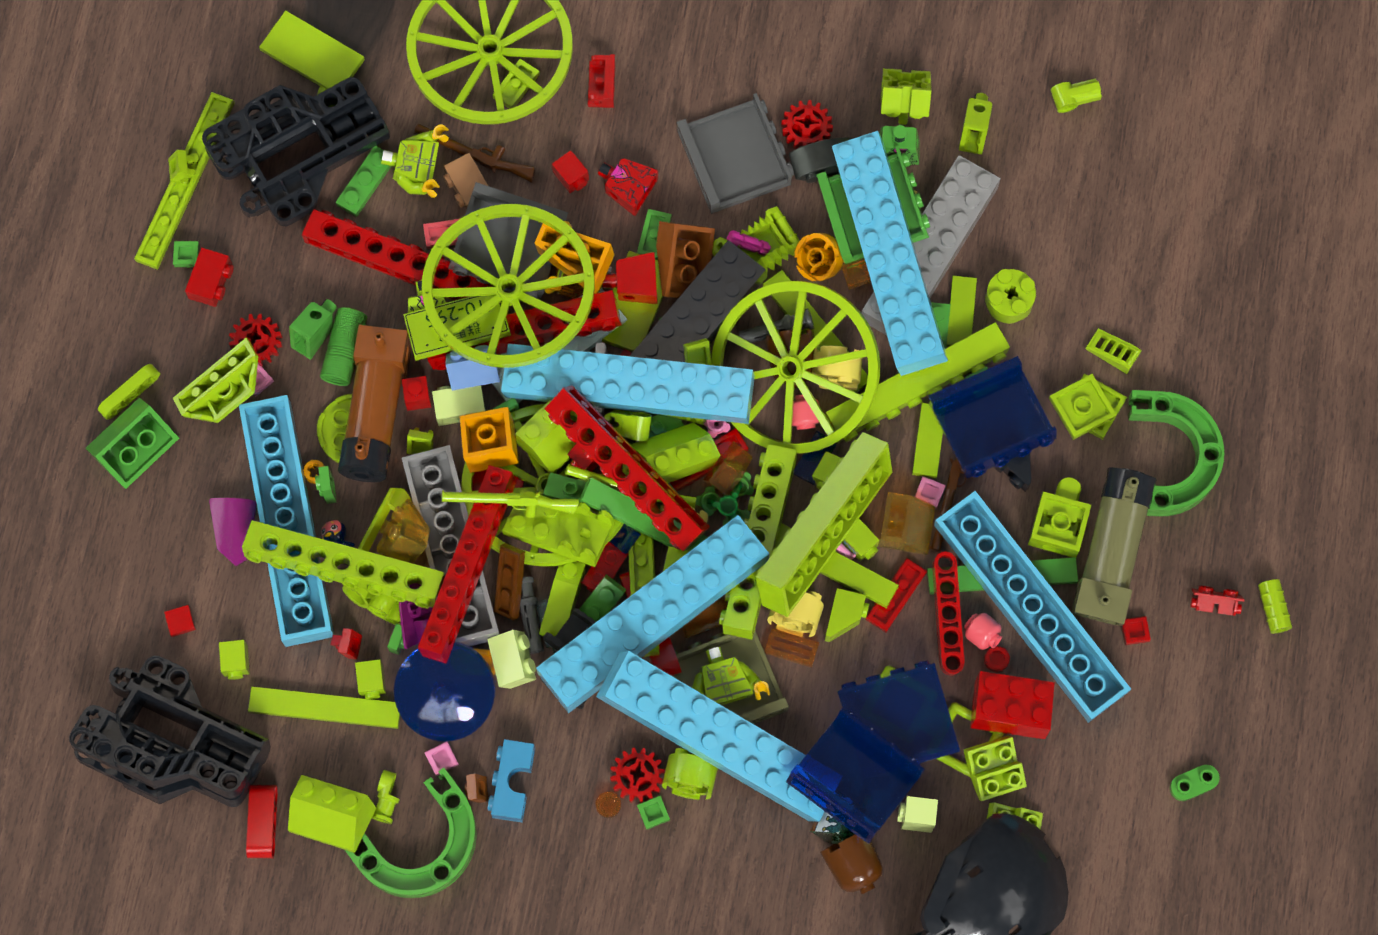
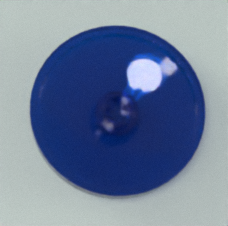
[394,641,495,741]

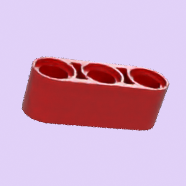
[246,785,278,858]

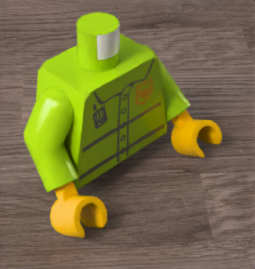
[381,124,449,198]
[692,647,770,705]

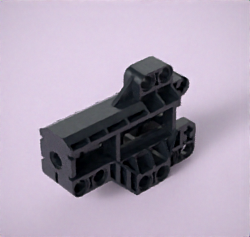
[202,77,390,226]
[69,656,271,807]

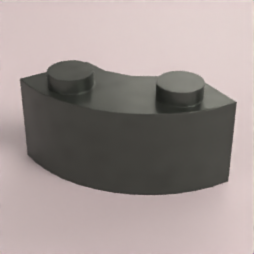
[789,137,854,183]

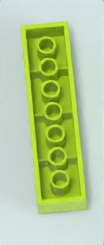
[756,432,892,617]

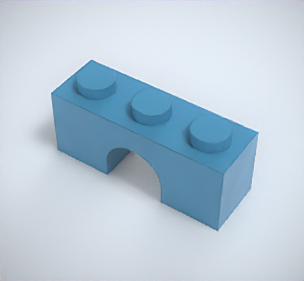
[488,739,535,823]

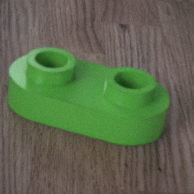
[1170,765,1219,801]

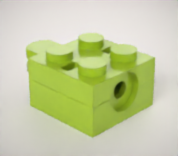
[1028,477,1091,558]

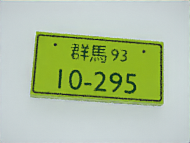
[403,296,511,361]

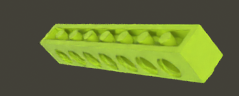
[719,444,797,640]
[242,520,445,609]

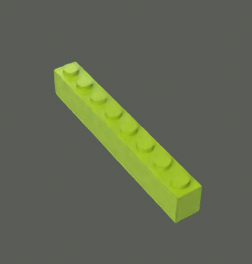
[825,322,1010,443]

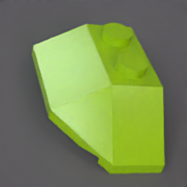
[173,338,258,423]

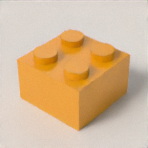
[460,407,519,473]

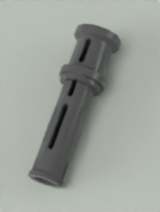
[739,308,814,343]
[520,577,544,654]

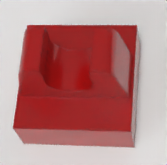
[330,628,362,660]

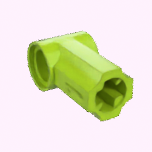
[1051,78,1102,113]

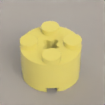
[812,346,863,390]
[767,591,824,637]

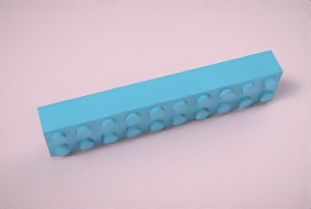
[832,131,948,376]
[501,344,755,424]
[239,395,334,647]
[934,491,1131,723]
[536,515,769,713]
[596,651,842,822]

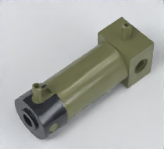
[1071,467,1157,626]

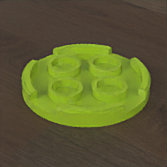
[317,394,352,463]

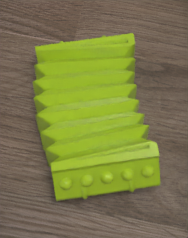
[712,206,800,272]

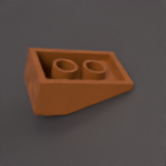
[656,221,715,298]

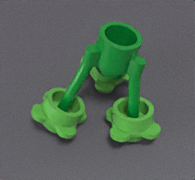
[696,471,754,526]

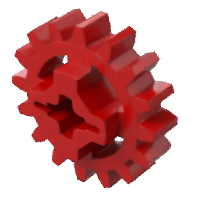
[781,100,833,150]
[229,314,283,366]
[610,747,665,804]

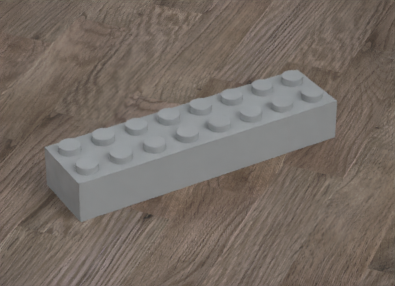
[861,155,1001,335]
[402,445,500,651]

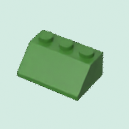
[85,398,179,489]

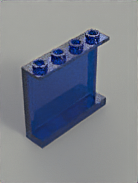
[928,356,1057,479]
[837,660,961,779]
[786,708,925,844]

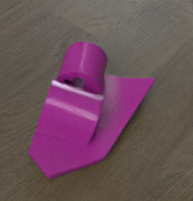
[209,498,257,566]
[399,583,433,649]

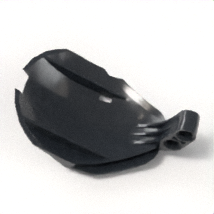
[910,813,1069,935]

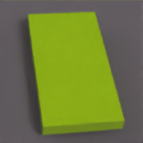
[259,10,365,89]
[602,251,663,352]

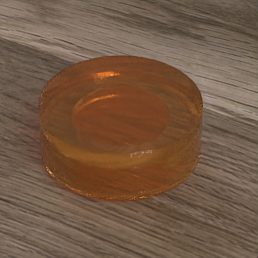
[596,792,621,818]

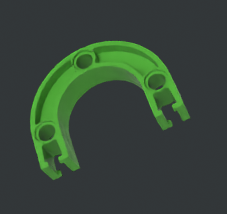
[1128,390,1224,516]
[345,768,477,898]

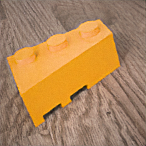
[535,223,615,294]

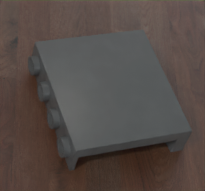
[677,93,794,214]
[448,182,568,299]

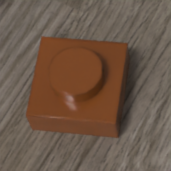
[465,774,488,803]

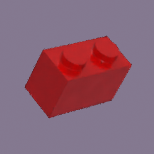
[185,247,234,307]

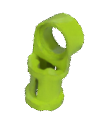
[372,770,400,824]

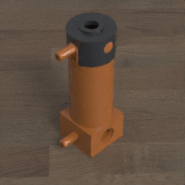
[338,325,411,483]

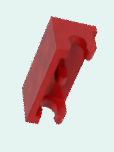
[588,54,616,108]

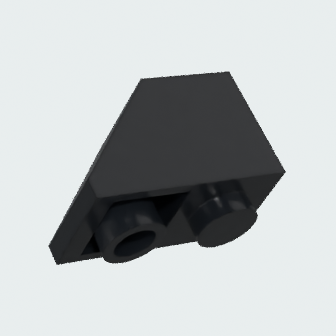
[989,432,1031,492]

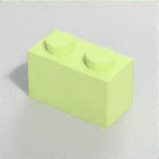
[432,385,486,426]
[487,630,536,689]
[897,796,938,833]

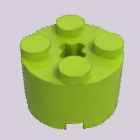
[985,269,1036,324]
[662,748,718,800]

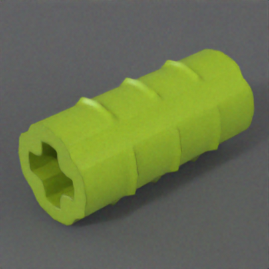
[1258,579,1292,634]

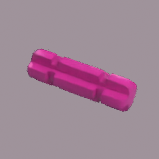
[727,230,771,256]

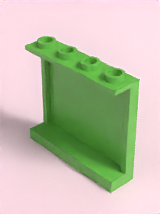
[816,145,931,266]

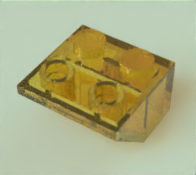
[879,492,935,555]
[376,499,430,564]

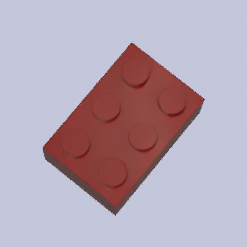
[970,671,1055,739]

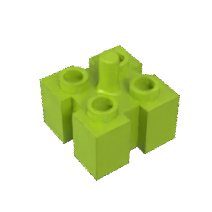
[881,68,931,125]

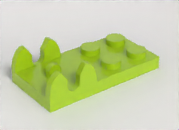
[502,489,615,567]

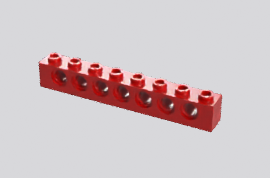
[302,209,492,301]
[427,290,622,370]
[544,385,710,551]
[418,465,516,664]

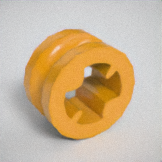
[303,460,324,484]

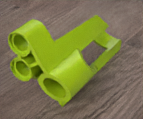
[342,488,419,625]

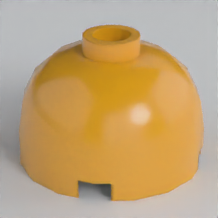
[795,233,844,281]

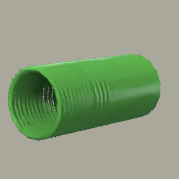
[319,307,368,386]

